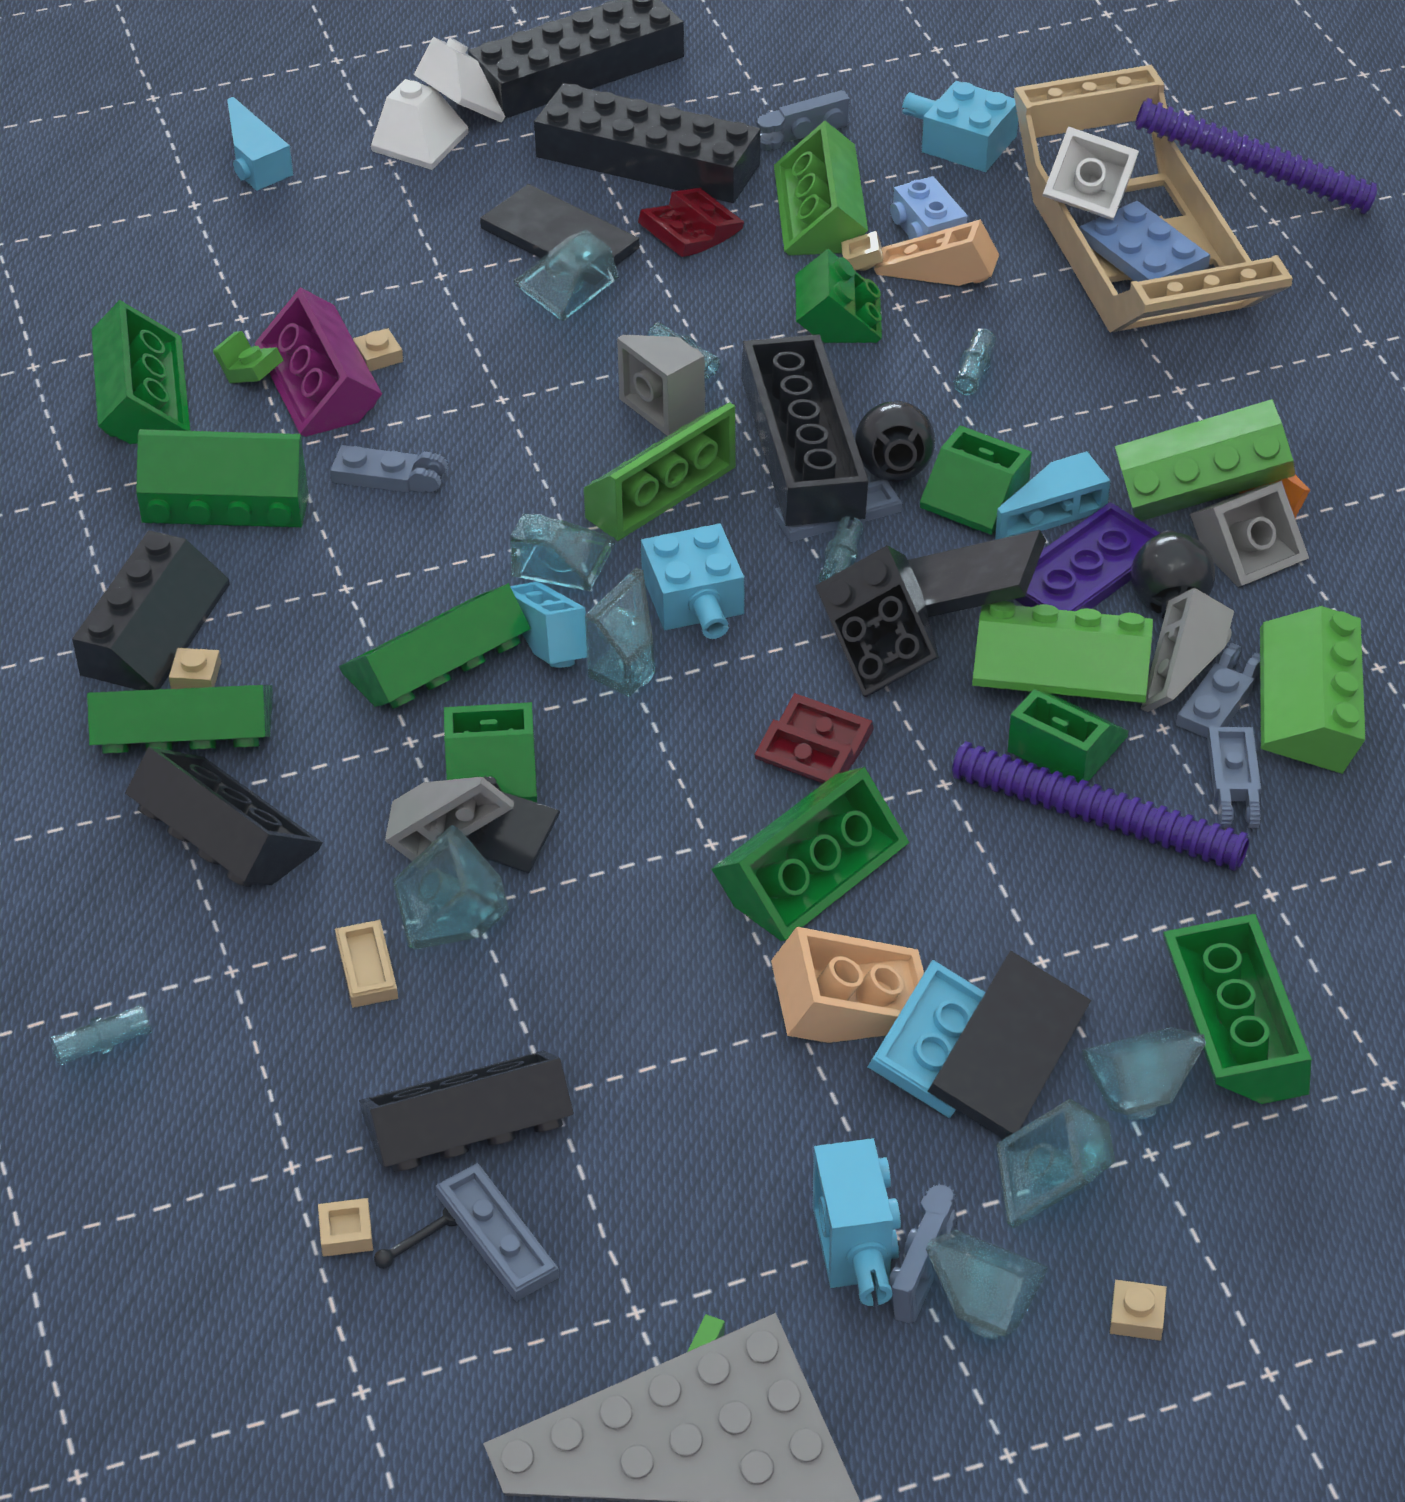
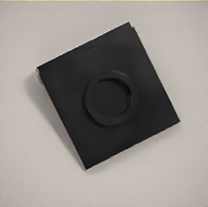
[458,776,560,873]

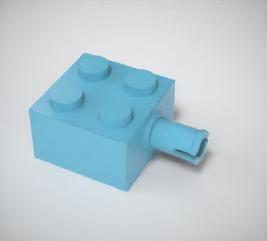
[902,81,1018,172]
[641,523,744,639]
[813,1138,901,1306]

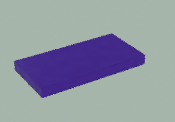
[1015,502,1160,611]

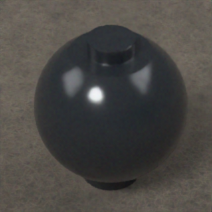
[855,401,935,481]
[1131,531,1215,620]

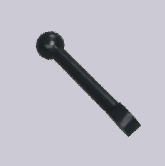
[374,1207,458,1269]

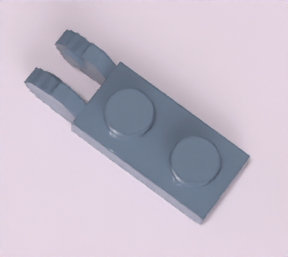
[756,90,850,151]
[330,445,448,493]
[1176,643,1260,738]
[1207,727,1261,828]
[889,1184,957,1324]

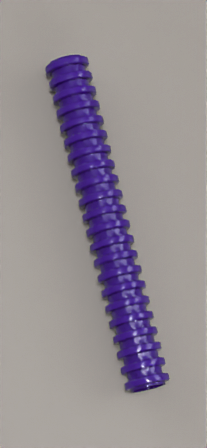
[1135,98,1378,214]
[952,741,1249,871]

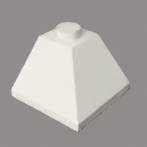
[414,37,505,122]
[371,79,469,170]
[1042,126,1139,220]

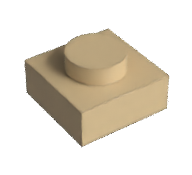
[841,231,883,271]
[353,328,403,371]
[169,648,221,689]
[318,1198,373,1257]
[1110,1280,1167,1341]

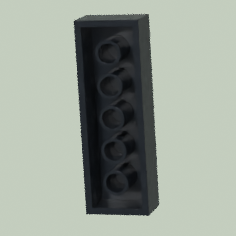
[468,0,684,119]
[534,83,760,204]
[741,334,868,526]

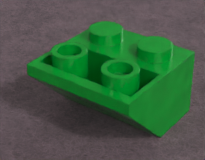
[795,249,882,343]
[920,425,1032,535]
[1008,689,1129,782]
[444,702,537,802]

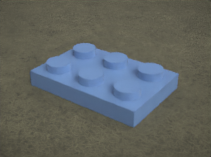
[1079,201,1210,282]

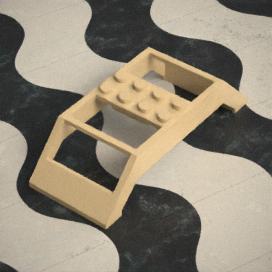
[1014,65,1293,333]

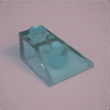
[514,229,619,321]
[510,513,615,591]
[585,567,656,697]
[393,825,509,950]
[1082,1027,1206,1120]
[996,1098,1116,1228]
[926,1229,1048,1340]

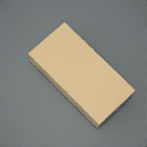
[335,920,398,1008]

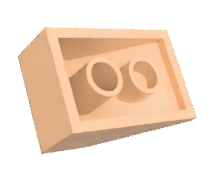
[771,927,924,1043]

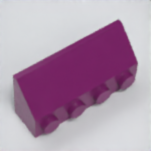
[254,287,382,437]

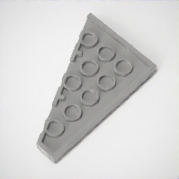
[483,1313,860,1502]

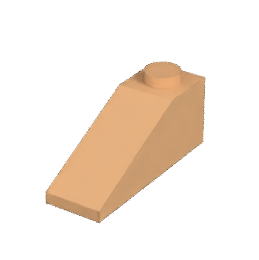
[874,219,999,286]

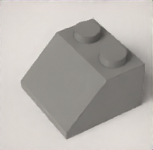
[617,335,706,436]
[1190,481,1309,587]

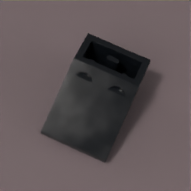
[815,545,939,697]

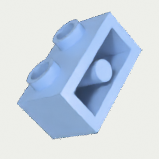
[890,176,968,239]

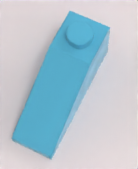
[227,97,293,191]
[995,451,1110,539]
[510,581,589,668]

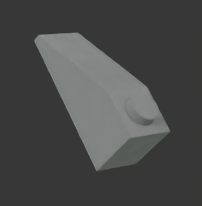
[1141,588,1234,712]
[385,777,514,865]

